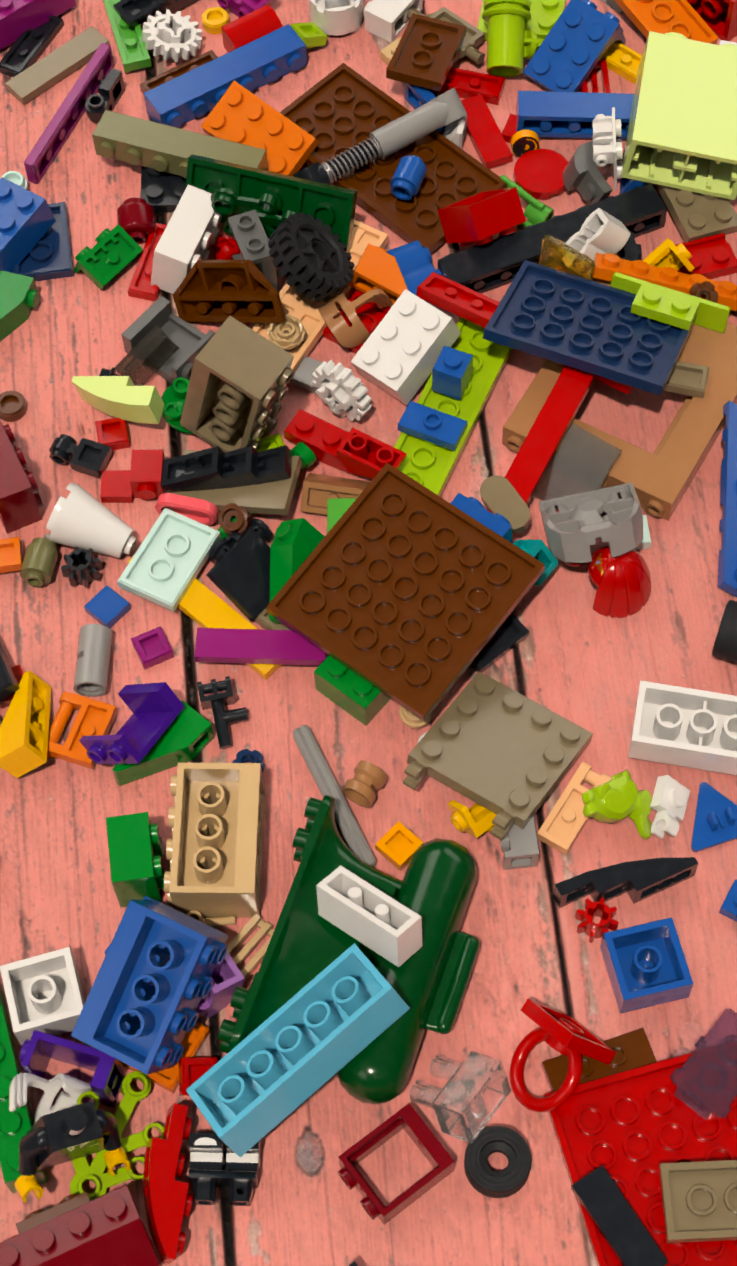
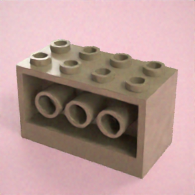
[179,316,294,452]

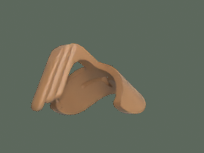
[318,289,393,348]

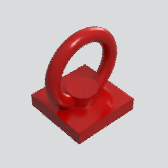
[509,998,616,1113]

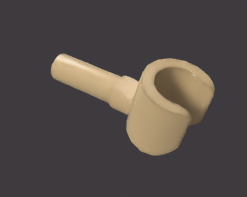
[186,911,235,927]

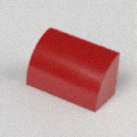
[221,4,283,53]

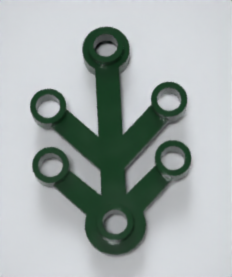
[211,188,297,238]

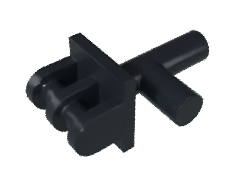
[197,676,248,749]

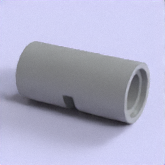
[73,624,112,697]

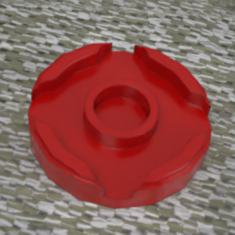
[513,149,568,200]

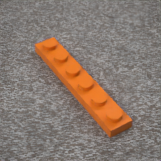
[592,253,737,311]

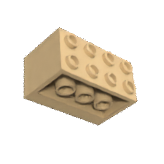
[164,763,265,918]

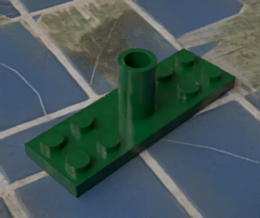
[185,154,358,251]

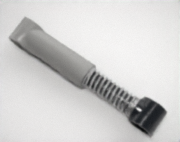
[293,88,467,185]

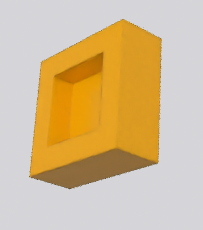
[375,821,424,871]

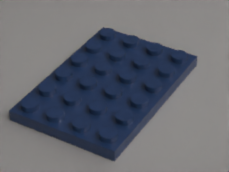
[483,260,697,396]

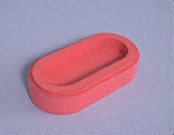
[155,493,219,526]

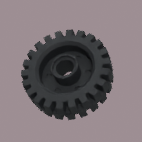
[268,212,354,302]

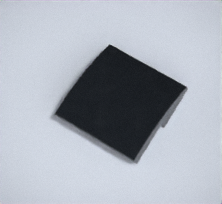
[206,528,270,621]

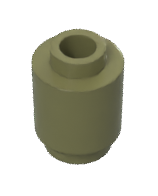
[20,537,58,587]

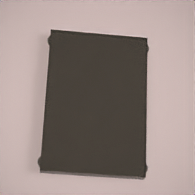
[534,423,622,509]

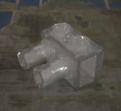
[410,1051,511,1144]

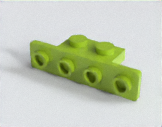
[610,272,731,333]

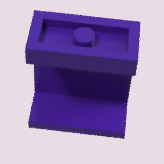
[79,682,185,765]
[19,1030,126,1108]

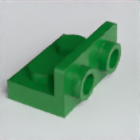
[73,224,143,290]

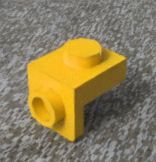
[642,238,695,272]
[447,800,497,838]

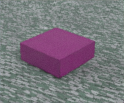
[131,626,174,670]

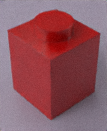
[130,449,165,500]

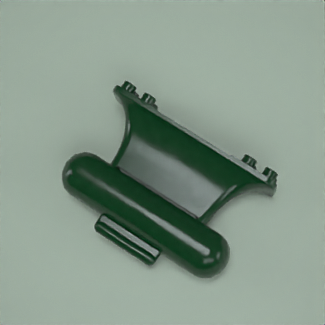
[217,795,480,1105]

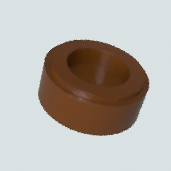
[0,391,27,422]

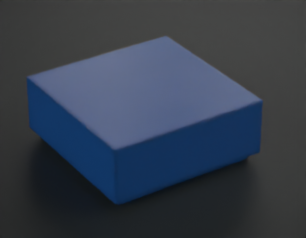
[84,585,131,628]

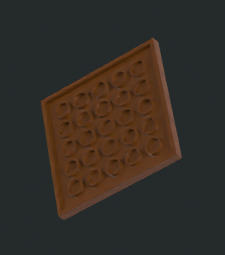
[266,463,545,721]

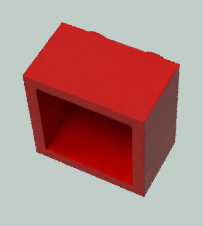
[437,187,526,247]

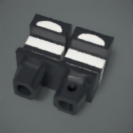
[189,1133,262,1206]

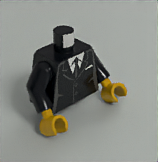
[14,1102,130,1203]

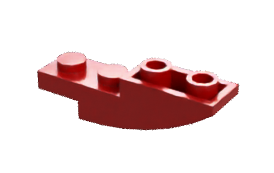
[284,409,407,478]
[143,1103,193,1264]

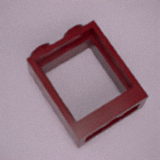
[338,1103,455,1225]

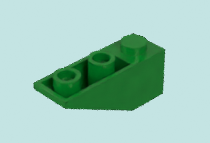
[112,700,214,786]

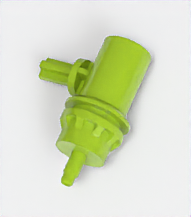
[482,0,544,77]

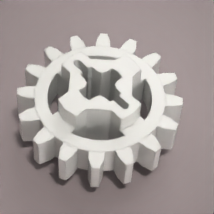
[142,9,202,62]
[311,360,372,421]

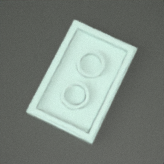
[117,508,221,612]

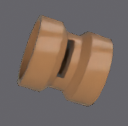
[342,760,388,808]

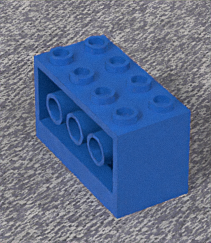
[71,899,229,1074]

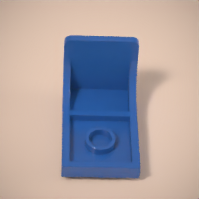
[523,0,626,92]

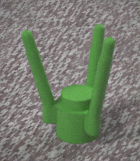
[500,175,554,228]

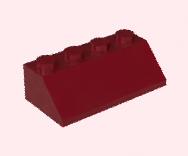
[0,1185,160,1266]

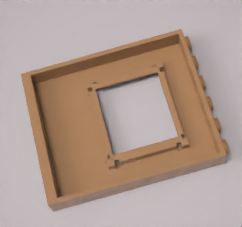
[502,279,737,521]

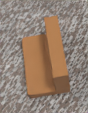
[300,473,370,515]

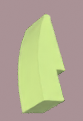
[72,376,165,424]

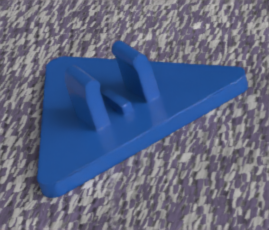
[691,782,737,852]

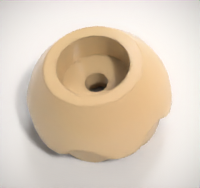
[267,314,305,350]

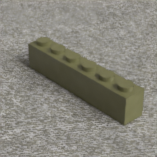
[92,110,268,178]

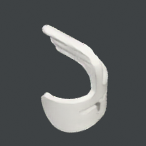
[9,1073,92,1124]

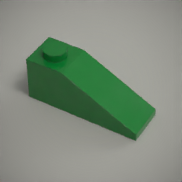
[0,270,40,342]
[269,518,325,623]

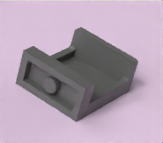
[228,209,278,291]
[121,296,215,384]

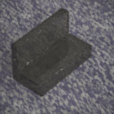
[115,325,179,386]

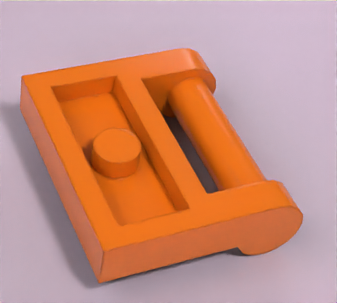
[47,692,118,769]

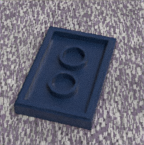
[13,202,74,281]

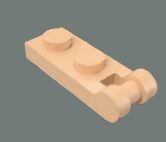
[537,762,611,855]

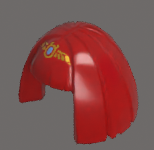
[587,545,651,618]

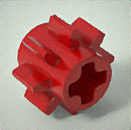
[575,897,619,943]

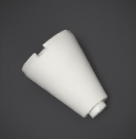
[44,482,137,558]

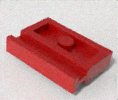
[676,233,737,279]

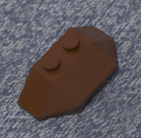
[173,260,286,323]

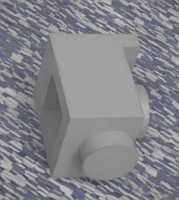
[500,816,539,870]

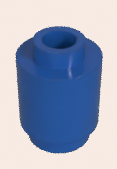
[390,155,427,201]

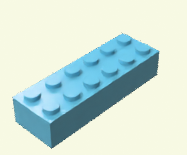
[186,943,410,1157]

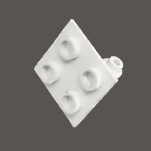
[592,107,623,191]

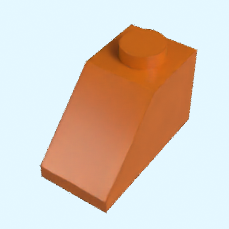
[348,243,408,305]

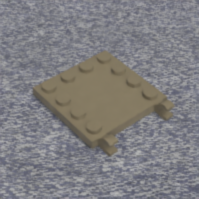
[403,671,593,840]

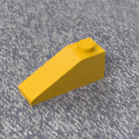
[0,670,51,778]

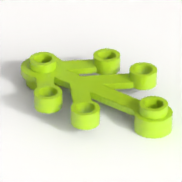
[69,1071,164,1201]

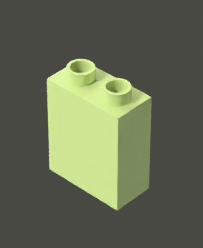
[621,31,737,200]

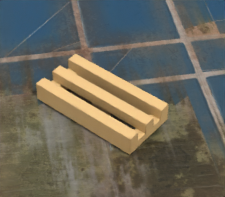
[227,913,274,982]

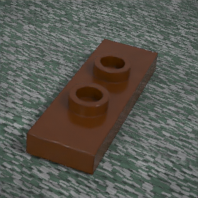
[542,1028,657,1092]

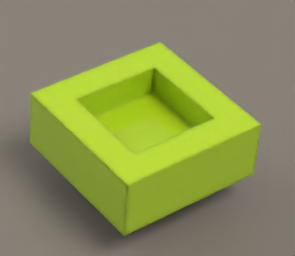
[290,22,328,49]

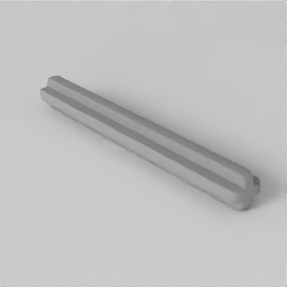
[293,725,376,868]

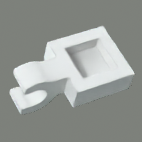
[650,775,690,839]

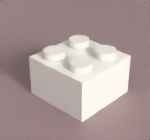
[0,947,85,1046]

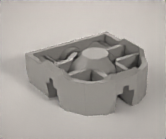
[539,482,643,563]

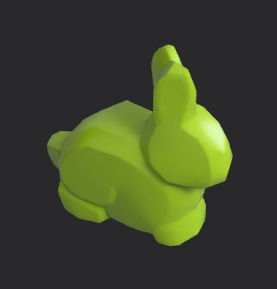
[582,769,652,839]

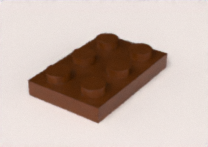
[386,13,466,92]

